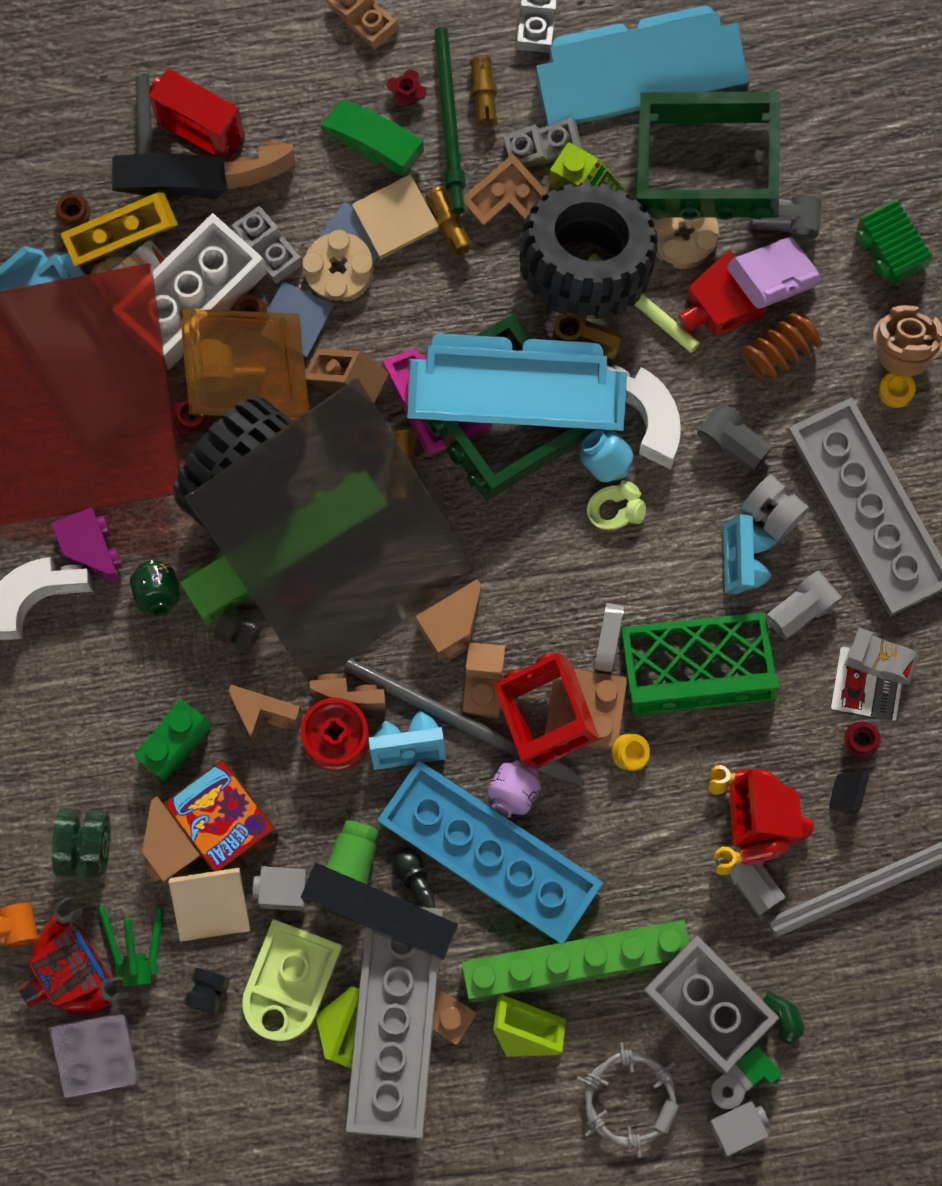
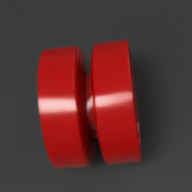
[300,698,370,772]

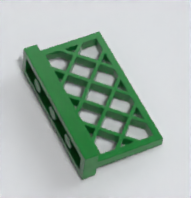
[621,612,779,716]

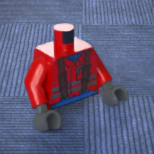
[18,897,129,1014]

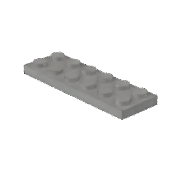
[788,397,942,617]
[346,907,444,1139]

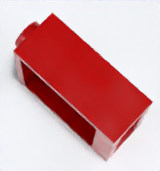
[149,68,245,162]
[494,652,600,769]

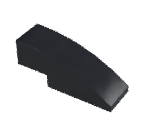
[112,153,225,200]

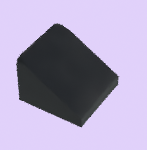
[829,773,869,816]

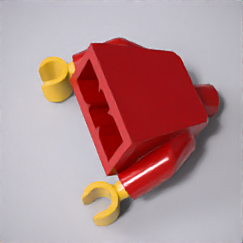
[708,765,814,875]

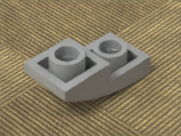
[517,0,557,53]
[504,117,583,168]
[231,206,303,284]

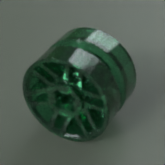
[52,808,111,879]

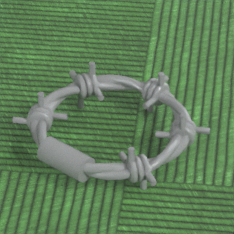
[576,1042,680,1157]

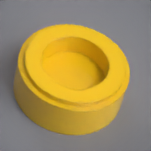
[879,372,916,408]
[612,734,650,771]

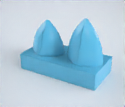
[723,514,777,594]
[369,710,446,770]

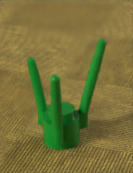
[98,905,163,987]

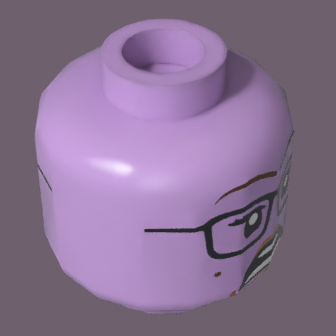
[487,760,542,817]

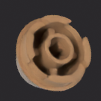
[873,305,942,377]

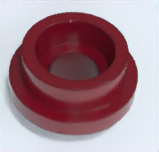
[844,721,881,758]

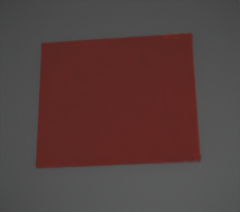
[0,263,180,526]

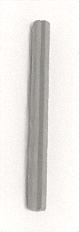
[768,842,942,937]

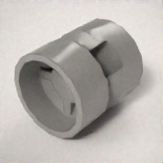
[740,474,809,542]

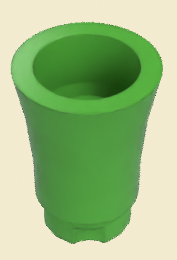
[326,821,378,884]

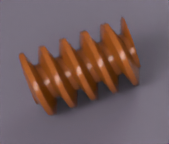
[741,311,822,381]

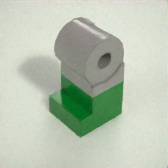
[710,1045,783,1110]

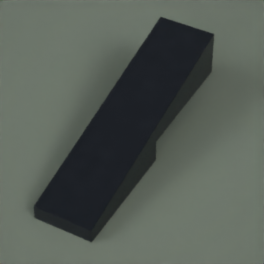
[300,862,458,960]

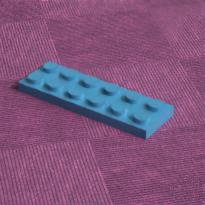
[377,760,604,943]

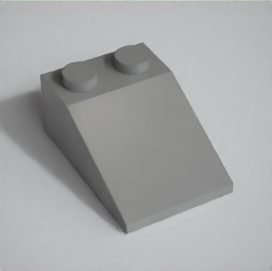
[644,936,779,1073]

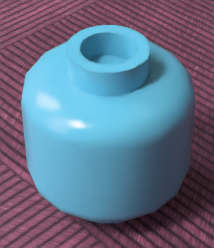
[580,429,633,482]

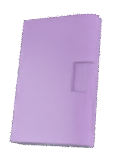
[727,236,821,309]

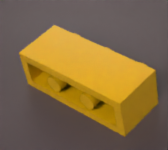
[60,193,178,267]

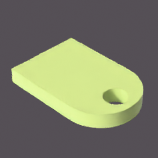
[242,919,343,1042]

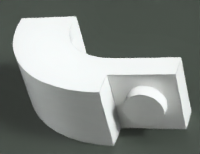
[606,365,680,469]
[0,557,93,640]

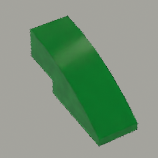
[321,99,424,178]

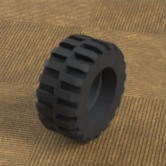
[519,182,658,319]
[173,398,307,538]

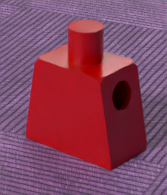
[678,250,768,336]

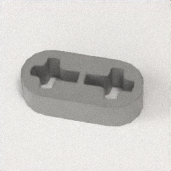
[594,603,624,672]

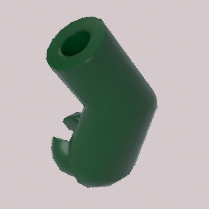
[762,990,805,1044]

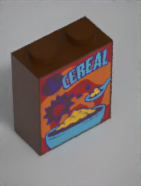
[163,759,278,871]

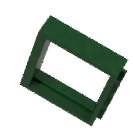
[637,91,780,220]
[406,313,594,501]

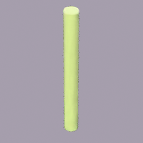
[587,253,700,353]

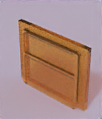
[180,308,310,418]

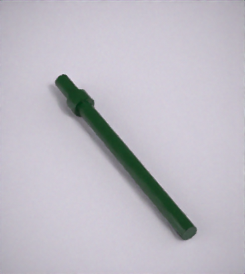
[435,27,466,214]

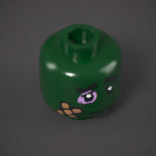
[130,560,180,616]

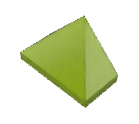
[316,987,360,1069]
[493,994,566,1057]

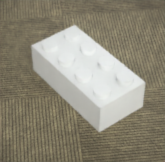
[113,213,267,370]

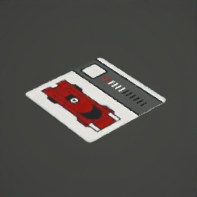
[831,647,902,721]

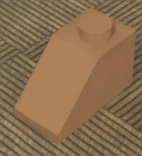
[303,349,389,404]
[415,579,482,661]
[142,796,204,887]

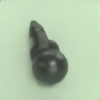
[393,851,436,908]

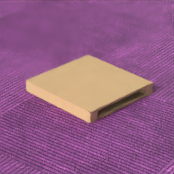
[352,174,438,259]
[169,868,250,942]

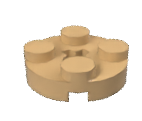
[652,218,719,269]
[302,230,374,302]

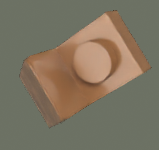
[463,643,505,718]
[228,685,303,743]

